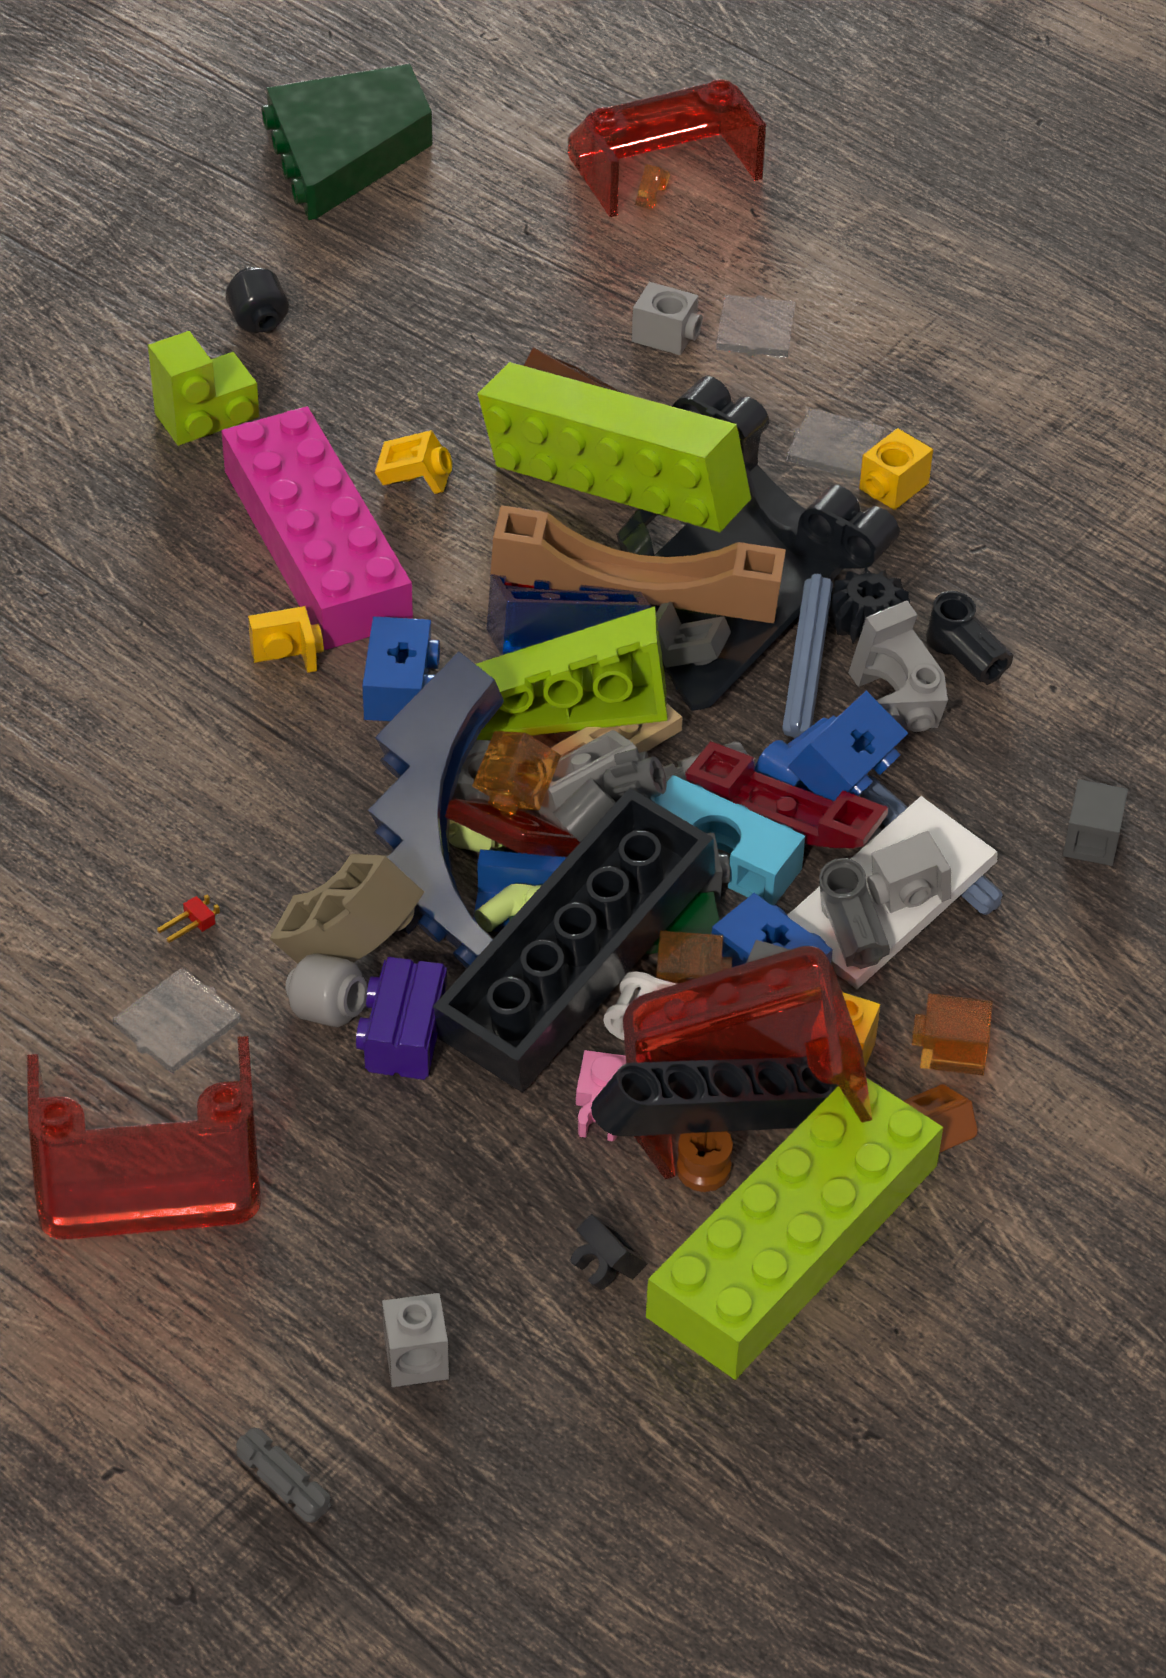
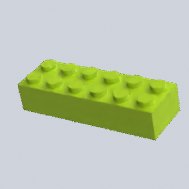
[477,362,751,532]
[646,1070,943,1380]

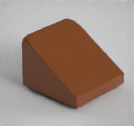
[904,1084,978,1153]

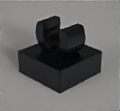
[570,1213,648,1290]

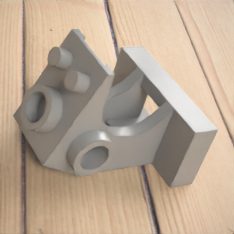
[848,601,948,732]

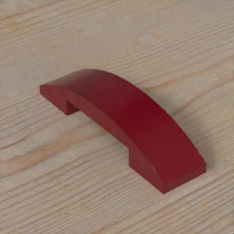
[685,741,888,848]

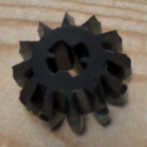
[829,567,910,644]

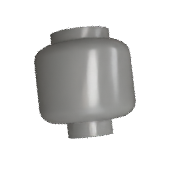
[286,953,368,1027]

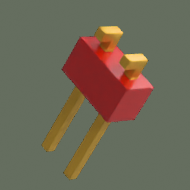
[157,895,220,943]

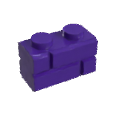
[356,957,447,1080]

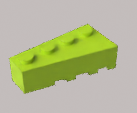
[476,606,668,740]

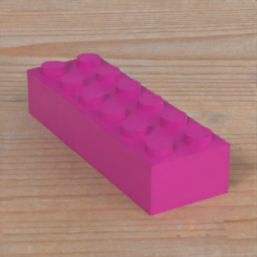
[221,406,413,650]

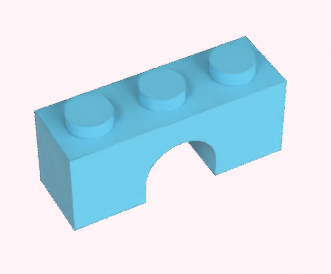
[654,775,805,905]

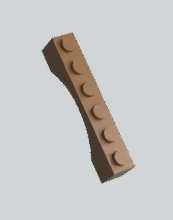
[490,505,786,624]

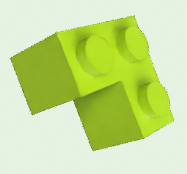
[148,331,260,446]

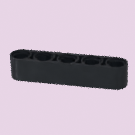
[591,1057,840,1137]

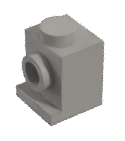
[867,831,951,913]

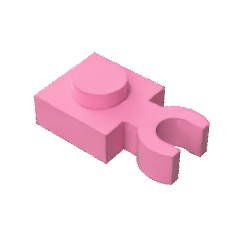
[576,1050,638,1142]

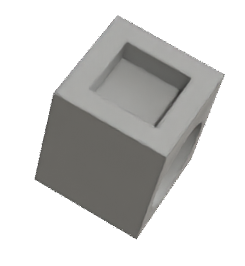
[632,282,702,355]
[382,1293,449,1387]

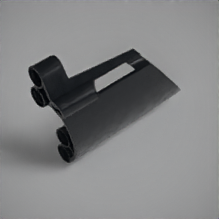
[616,376,900,711]

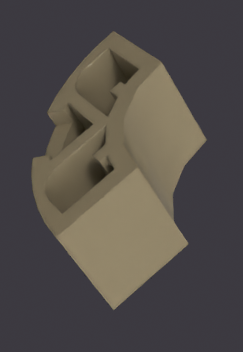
[269,854,424,963]

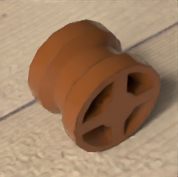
[676,1132,733,1192]

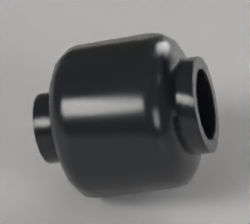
[225,267,289,333]

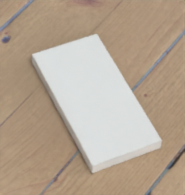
[787,796,997,989]

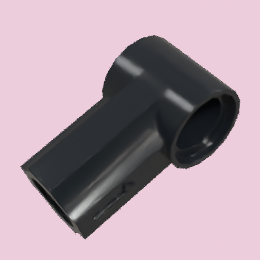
[926,591,1014,686]

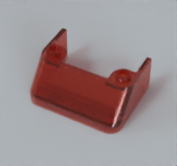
[568,79,766,217]
[623,946,872,1179]
[27,1036,261,1240]

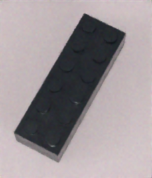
[433,788,716,1093]

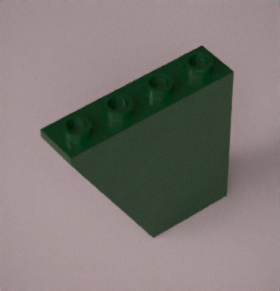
[261,63,433,220]

